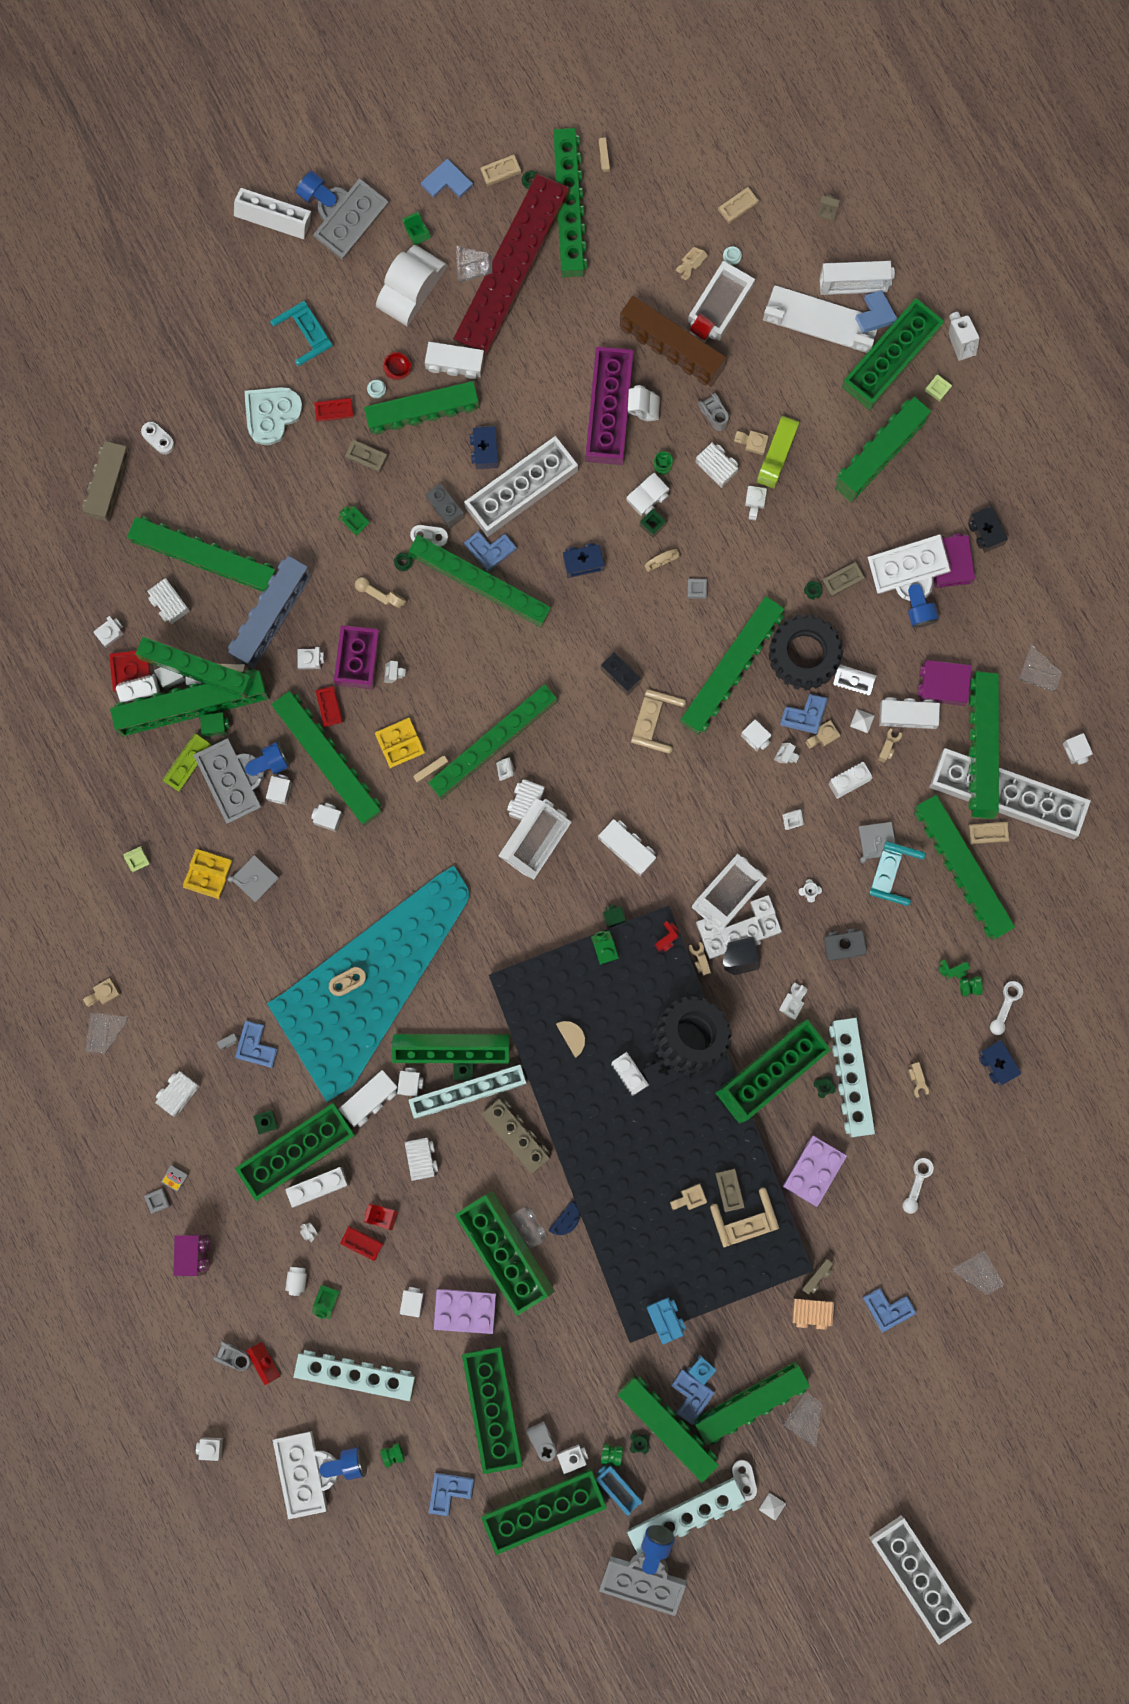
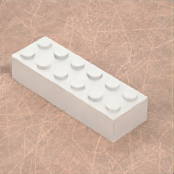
[464,436,578,537]
[868,1515,972,1645]

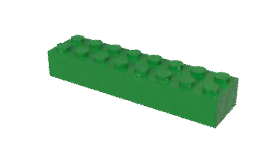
[110,669,269,737]

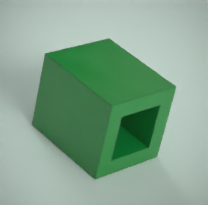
[200,713,230,737]

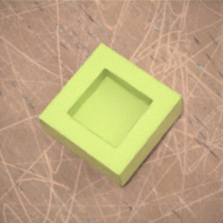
[925,374,952,402]
[123,846,150,872]

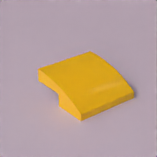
[374,717,425,768]
[183,849,232,899]

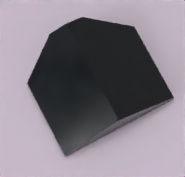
[723,937,759,975]

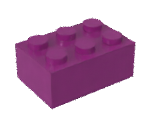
[334,625,380,690]
[173,1235,210,1276]

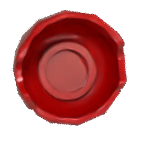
[383,352,411,381]

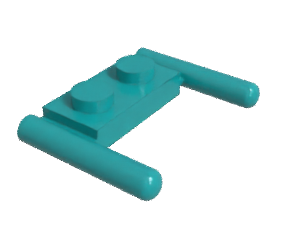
[270,301,333,366]
[869,841,926,906]

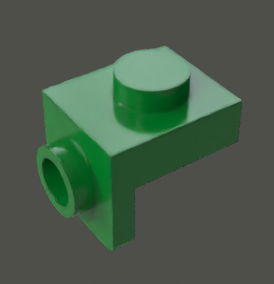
[402,212,431,245]
[591,931,619,964]
[938,959,970,980]

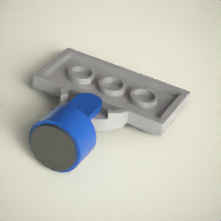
[295,171,388,260]
[194,738,290,824]
[599,1525,687,1616]

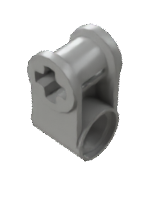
[698,393,728,431]
[213,1341,253,1371]
[526,1421,557,1462]

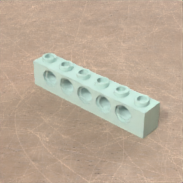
[829,1018,875,1138]
[408,1065,526,1119]
[293,1350,416,1401]
[627,1477,745,1554]

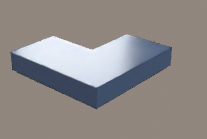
[421,159,473,198]
[855,290,897,333]
[464,531,517,572]
[780,694,828,734]
[235,1020,278,1068]
[862,1288,917,1333]
[671,1369,715,1425]
[429,1472,474,1516]

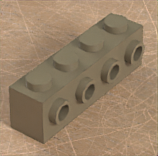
[82,441,129,522]
[482,1099,550,1174]

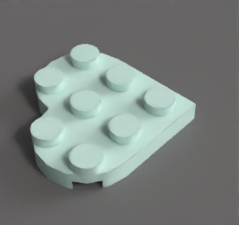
[244,387,303,445]

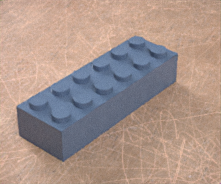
[228,556,311,670]

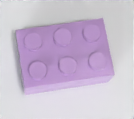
[782,1136,847,1207]
[434,1289,496,1334]

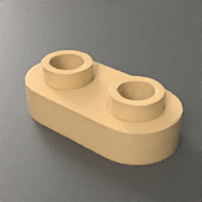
[329,967,366,996]

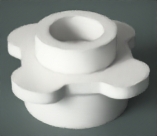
[799,879,822,902]
[300,1223,317,1242]

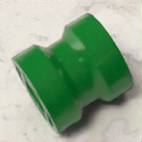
[654,451,673,475]
[960,976,983,997]
[380,1443,405,1468]
[601,1444,623,1466]

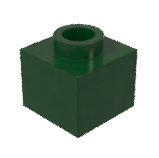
[639,509,666,538]
[603,905,626,929]
[453,1063,473,1081]
[253,1110,279,1135]

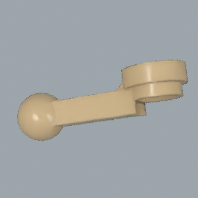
[355,577,407,608]

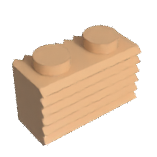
[792,1298,834,1330]

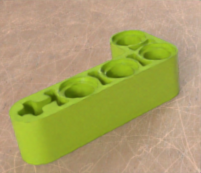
[757,416,800,489]

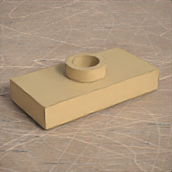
[480,155,521,186]
[718,187,759,224]
[968,822,1009,845]

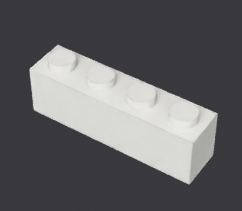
[234,188,311,239]

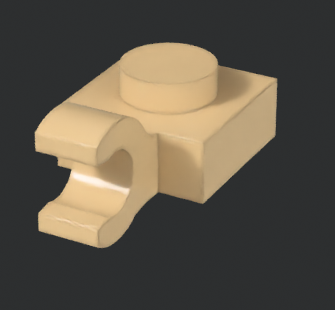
[676,247,708,280]
[734,431,768,455]
[805,720,840,749]
[877,728,902,763]
[689,942,711,977]
[83,978,120,1007]
[908,1062,929,1098]
[670,1184,707,1210]

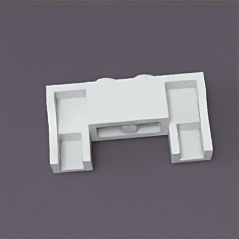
[696,895,782,960]

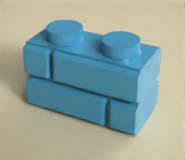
[647,1297,686,1345]

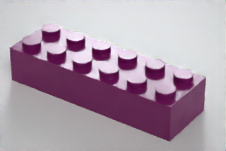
[585,347,633,465]

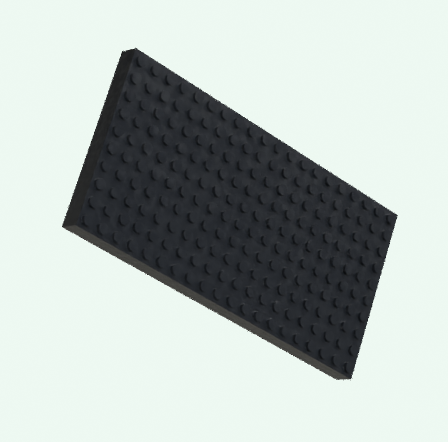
[489,905,813,1343]

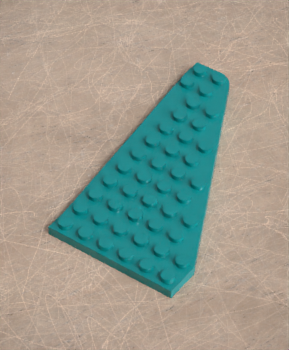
[267,866,469,1102]

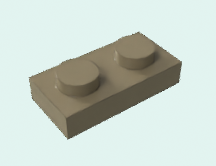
[816,195,840,222]
[345,440,388,473]
[822,562,865,597]
[715,1169,744,1212]
[801,1258,833,1294]

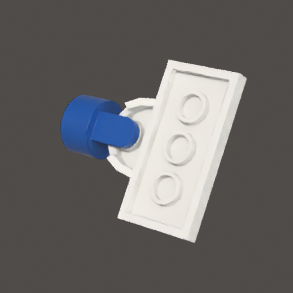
[868,535,951,628]
[273,1431,367,1519]

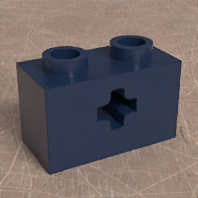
[470,426,499,470]
[563,543,604,578]
[979,1040,1022,1086]

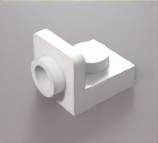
[94,616,123,648]
[298,647,324,669]

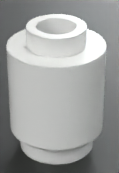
[285,1267,307,1296]

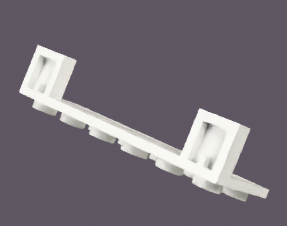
[763,286,877,353]

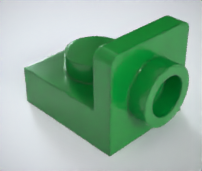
[337,506,370,536]
[312,1285,340,1319]

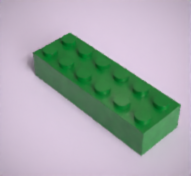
[841,298,945,411]
[835,396,931,503]
[715,1019,831,1124]
[234,1103,356,1201]
[455,1191,555,1316]
[462,1346,523,1474]
[617,1375,719,1483]
[481,1468,607,1555]

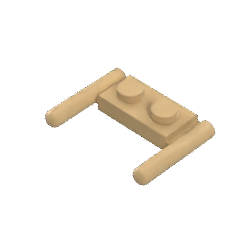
[631,689,686,754]
[710,1188,779,1247]

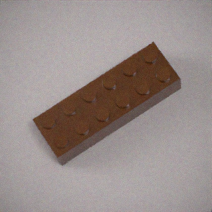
[619,296,726,387]

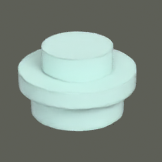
[723,246,742,265]
[367,380,386,398]

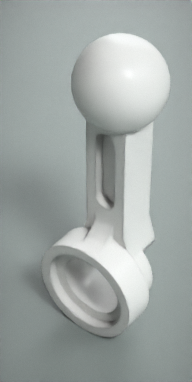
[990,981,1023,1035]
[903,1158,934,1214]

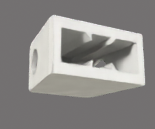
[949,312,979,361]

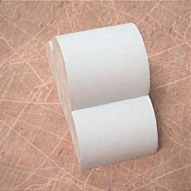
[376,245,448,326]

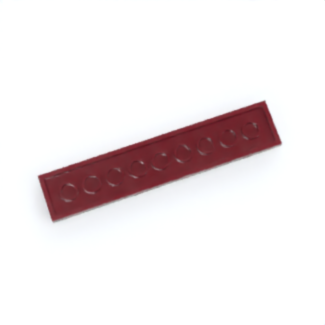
[453,174,571,355]

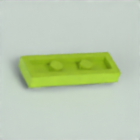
[162,733,211,791]

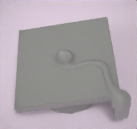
[858,822,895,863]
[228,855,279,902]

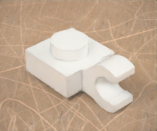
[745,486,767,520]
[779,983,807,1020]

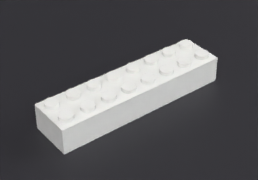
[929,748,1091,839]

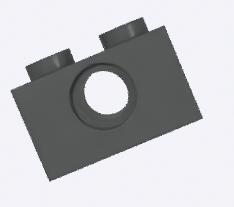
[425,483,464,529]
[823,928,867,962]

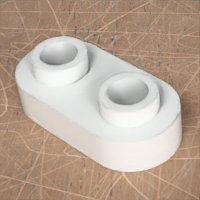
[141,422,174,454]
[410,525,448,547]
[732,1460,757,1501]

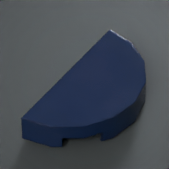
[548,1201,579,1235]

